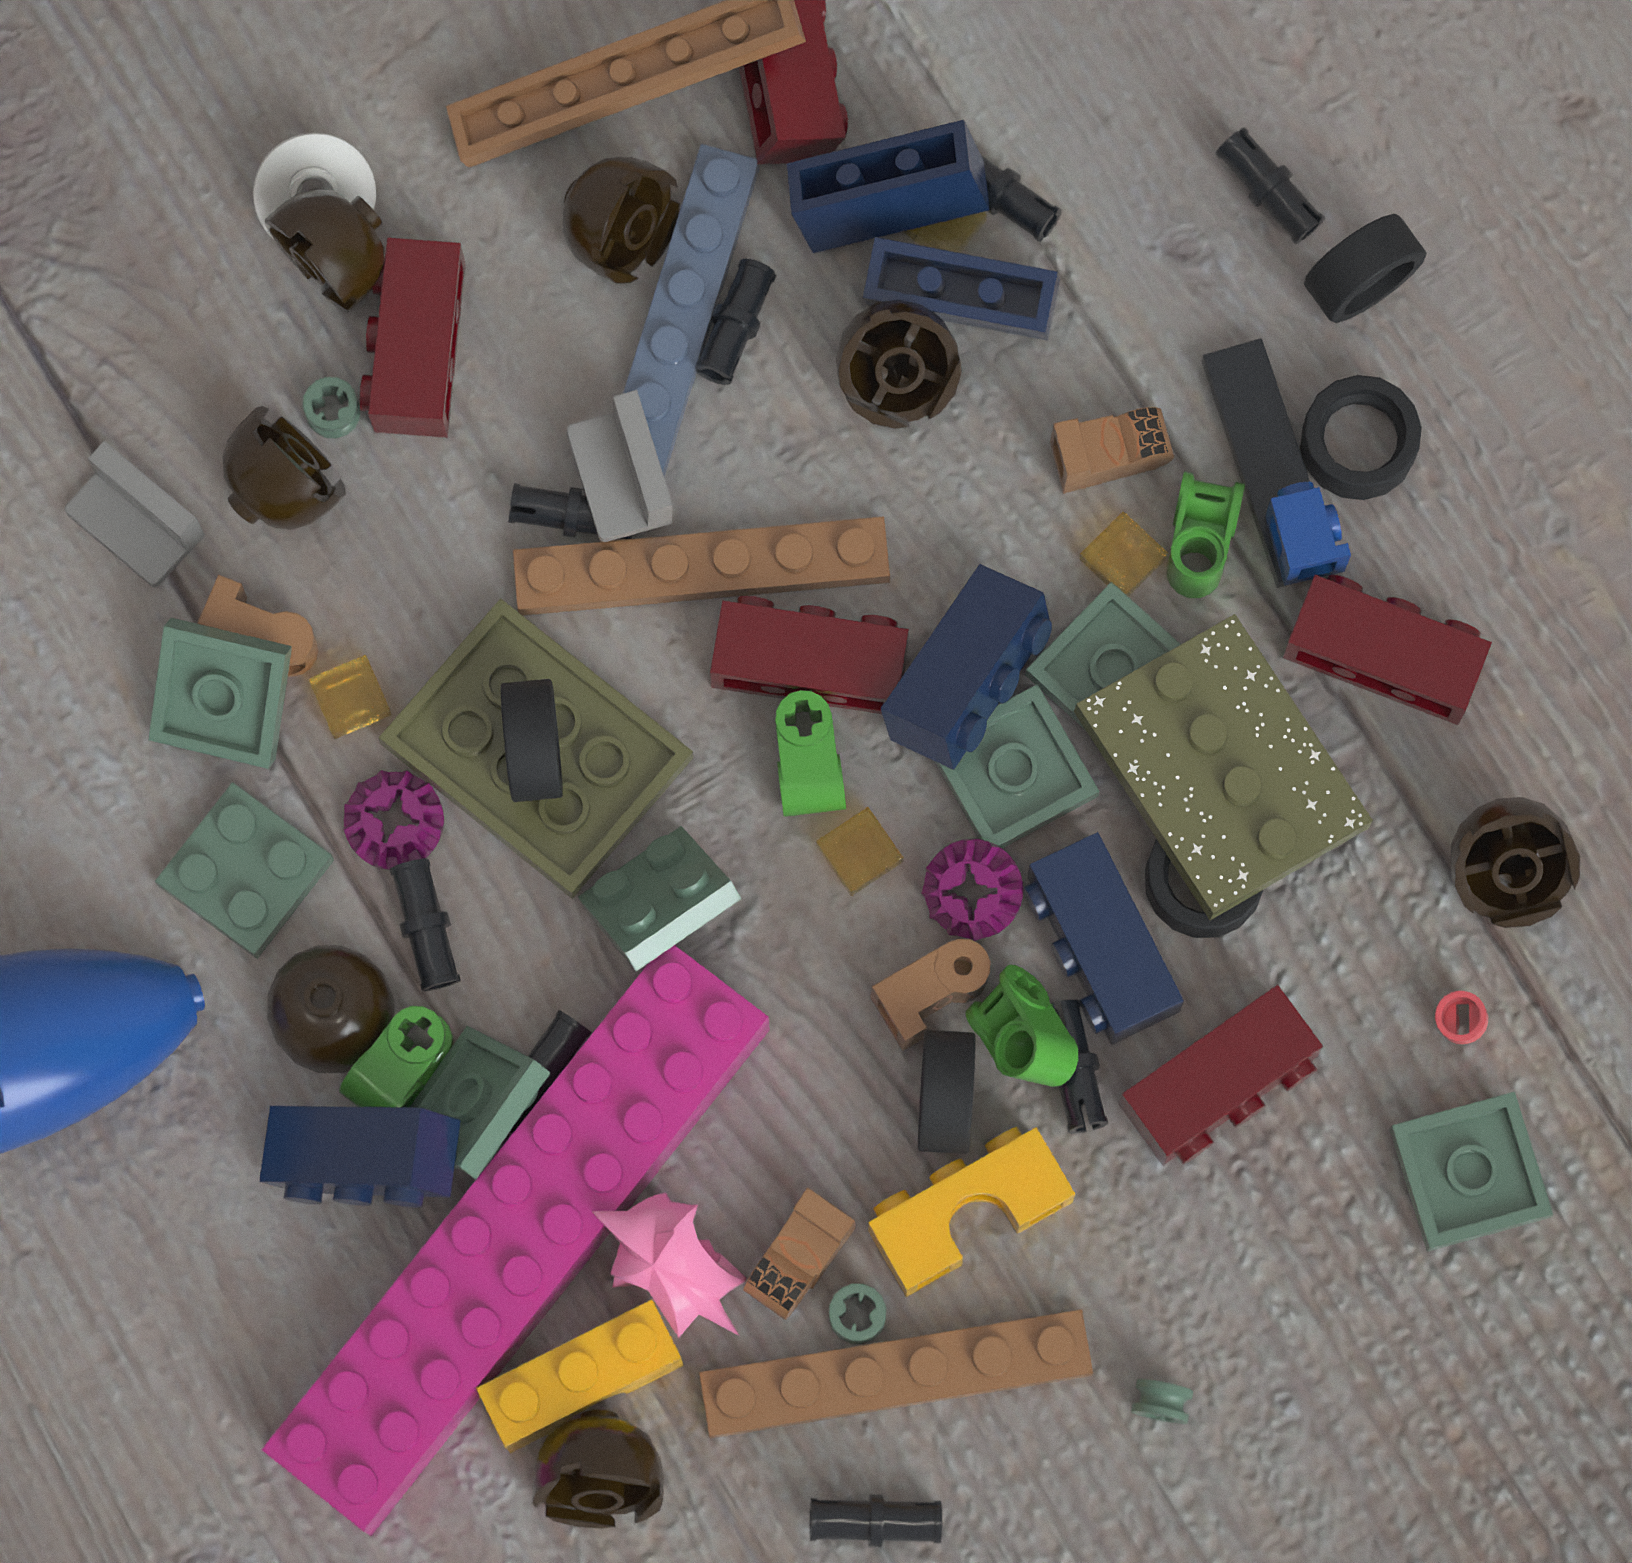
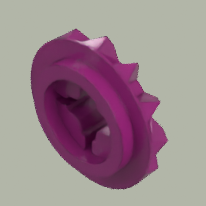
[343,770,444,870]
[921,839,1023,941]

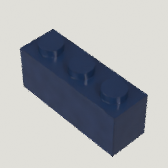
[787,119,989,253]
[863,237,1060,341]
[881,564,1052,770]
[1023,832,1184,1045]
[259,1106,461,1207]

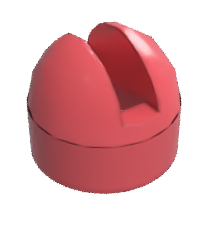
[1435,991,1488,1044]

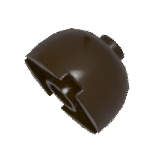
[563,157,680,284]
[265,189,384,313]
[836,299,962,429]
[223,406,346,530]
[1451,797,1580,928]
[267,945,395,1073]
[532,1409,664,1529]

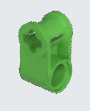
[1167,471,1245,598]
[775,690,846,817]
[966,965,1078,1087]
[339,1006,453,1108]

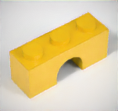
[868,1127,1075,1297]
[476,1300,684,1453]

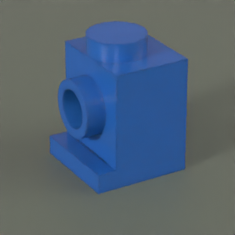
[1265,482,1351,586]

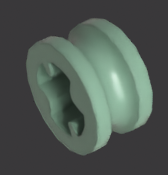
[303,377,361,439]
[829,1283,886,1344]
[1131,1379,1194,1424]

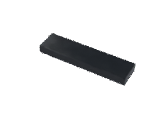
[1202,338,1310,588]

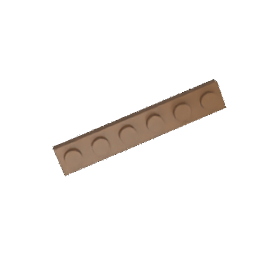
[446,0,806,168]
[513,517,890,616]
[699,1309,1093,1439]

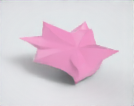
[592,1193,747,1338]

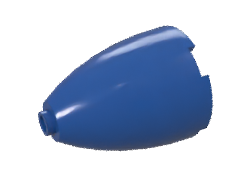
[0,948,205,1154]

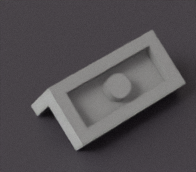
[567,390,673,542]
[65,440,205,587]

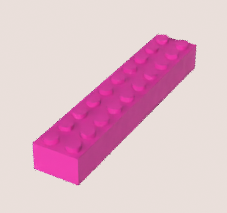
[261,945,770,1536]

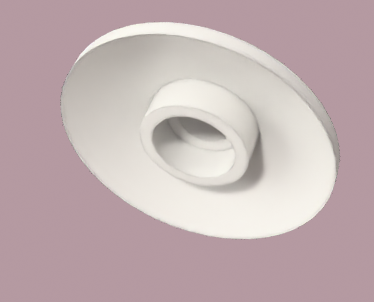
[253,133,376,239]

